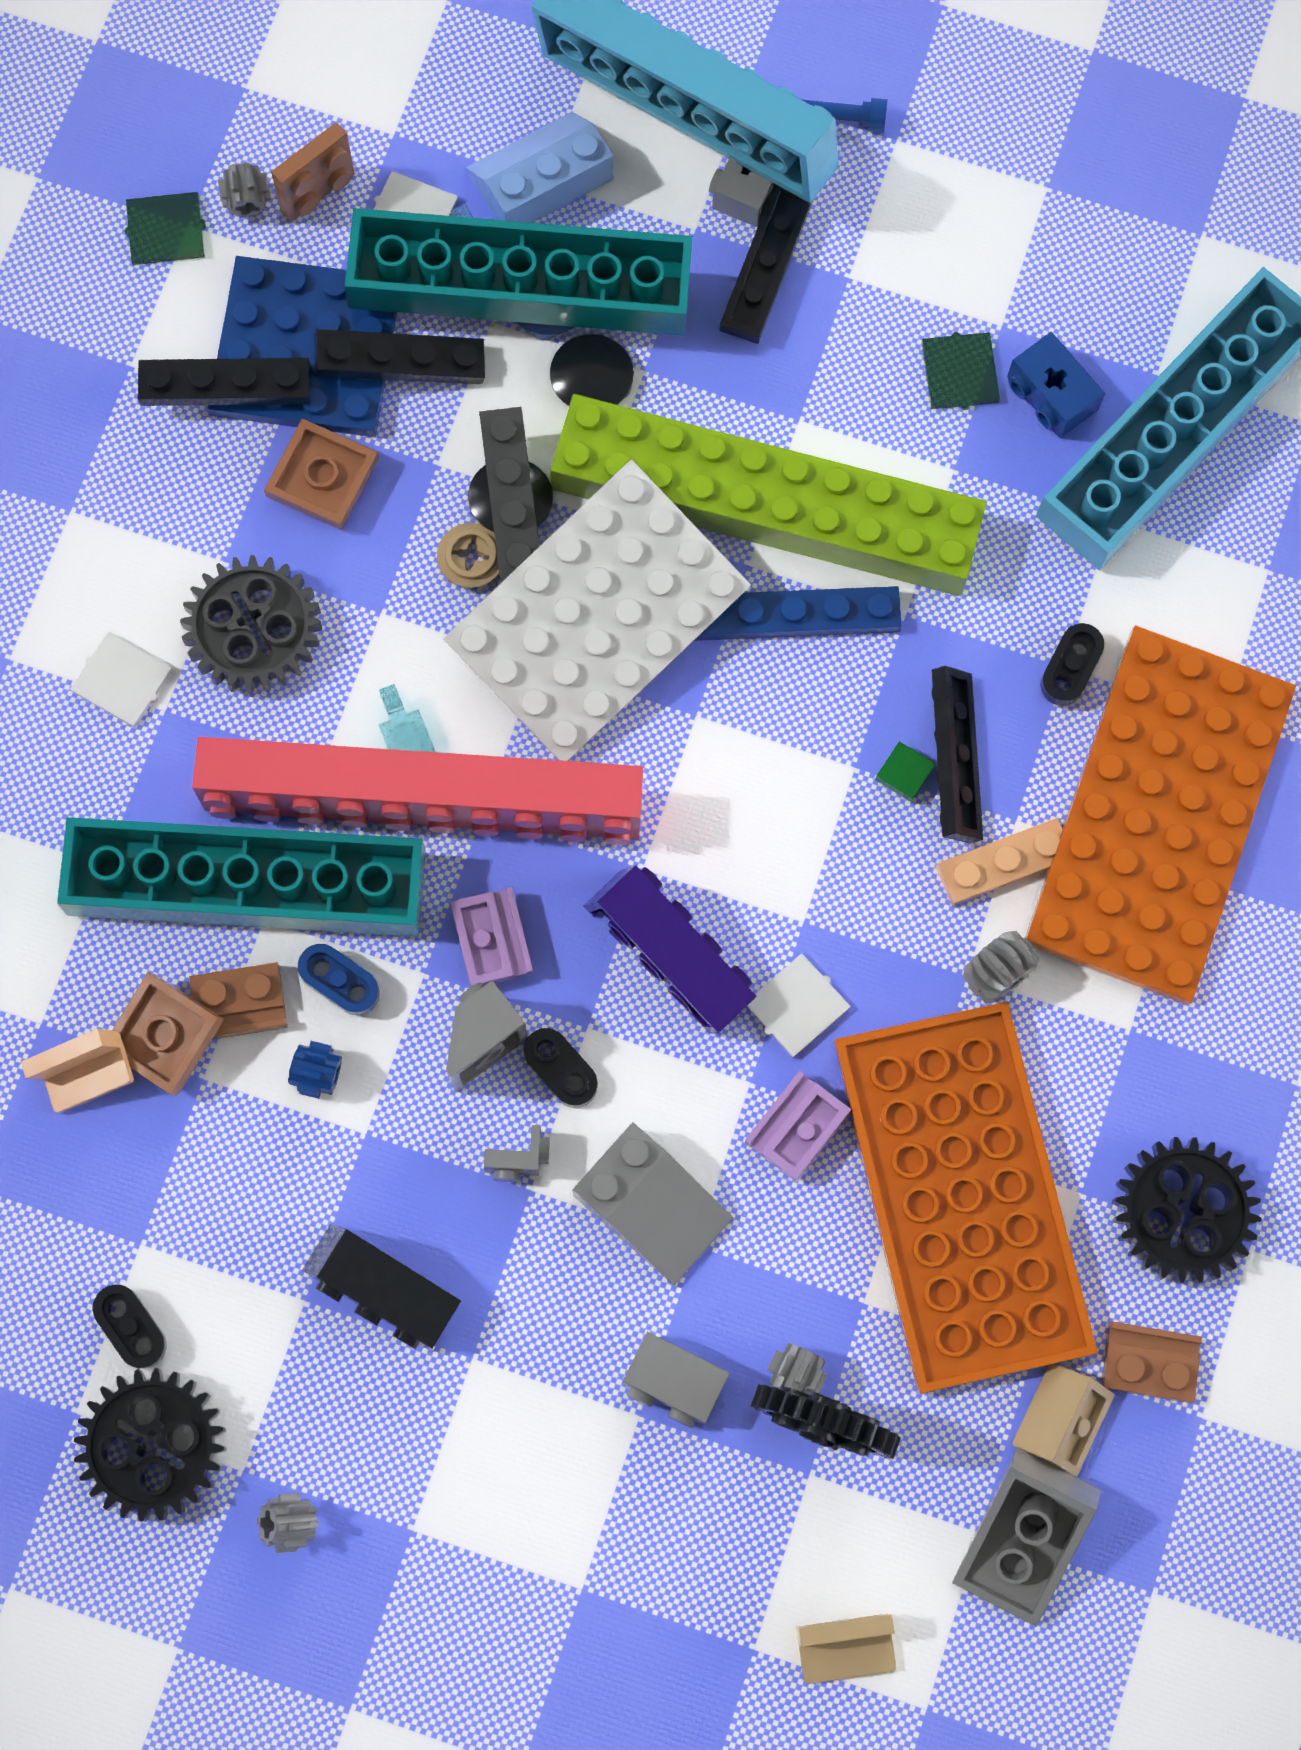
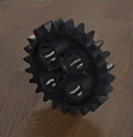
[1112,1137,1262,1285]
[73,1368,227,1522]
[751,1384,901,1459]

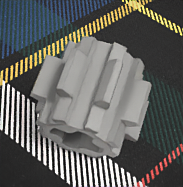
[218,162,271,218]
[767,1343,828,1395]
[257,1492,319,1553]

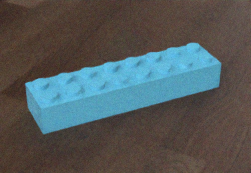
[531,0,839,203]
[1035,266,1301,571]

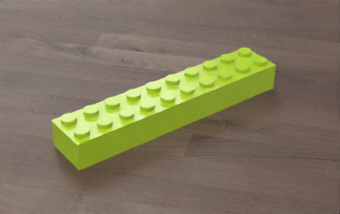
[550,394,987,597]

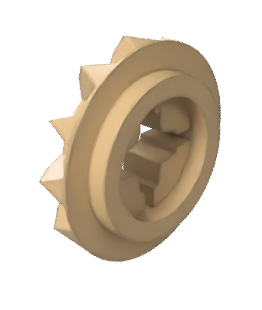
[437,523,499,590]

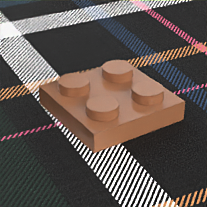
[271,122,355,222]
[264,418,380,530]
[112,972,224,1096]

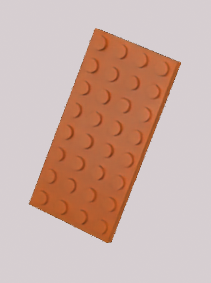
[1025,625,1297,1005]
[833,1001,1098,1395]

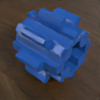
[288,1040,342,1099]

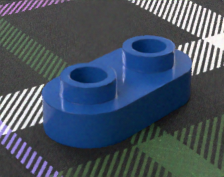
[298,944,380,1016]

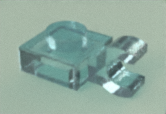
[378,684,435,752]

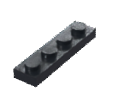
[719,184,814,344]
[314,329,485,384]
[137,358,311,406]
[931,665,983,844]

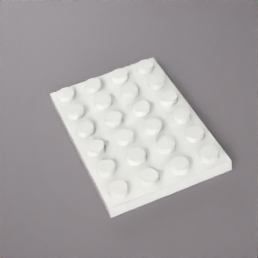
[443,459,751,761]

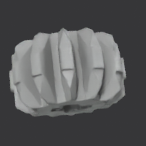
[962,930,1040,1004]

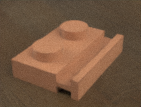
[189,962,288,1040]
[1101,1321,1203,1404]

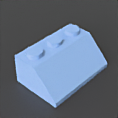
[466,111,614,223]

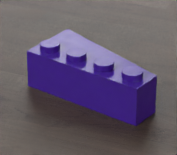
[583,865,757,1034]

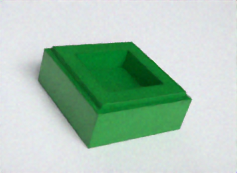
[875,741,936,803]

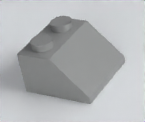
[446,980,528,1092]

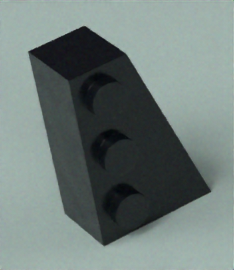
[301,1224,461,1350]

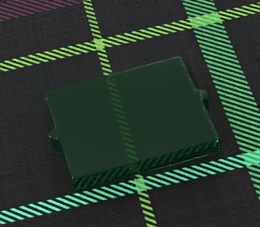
[124,192,206,265]
[921,332,1000,410]

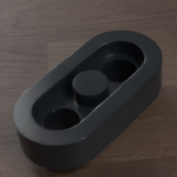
[1040,623,1104,706]
[524,1028,598,1108]
[92,1284,167,1369]

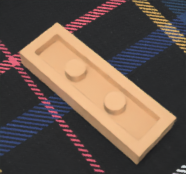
[935,818,1063,907]

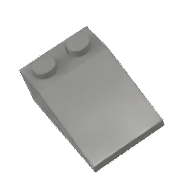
[572,1122,734,1286]
[952,1447,1101,1627]

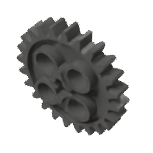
[180,555,323,694]

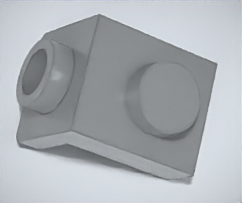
[484,1125,550,1182]

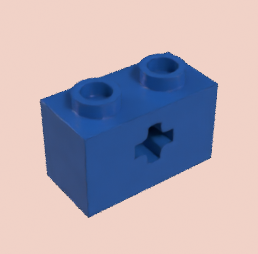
[1007,331,1106,438]

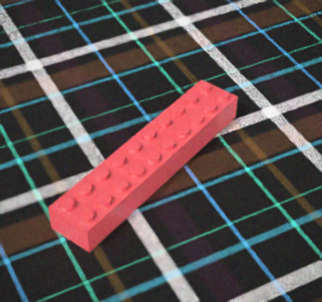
[192,736,644,845]

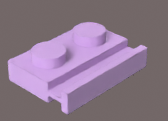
[450,887,534,986]
[745,1071,852,1183]

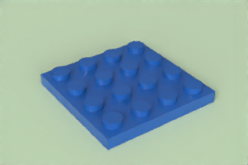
[208,256,397,438]

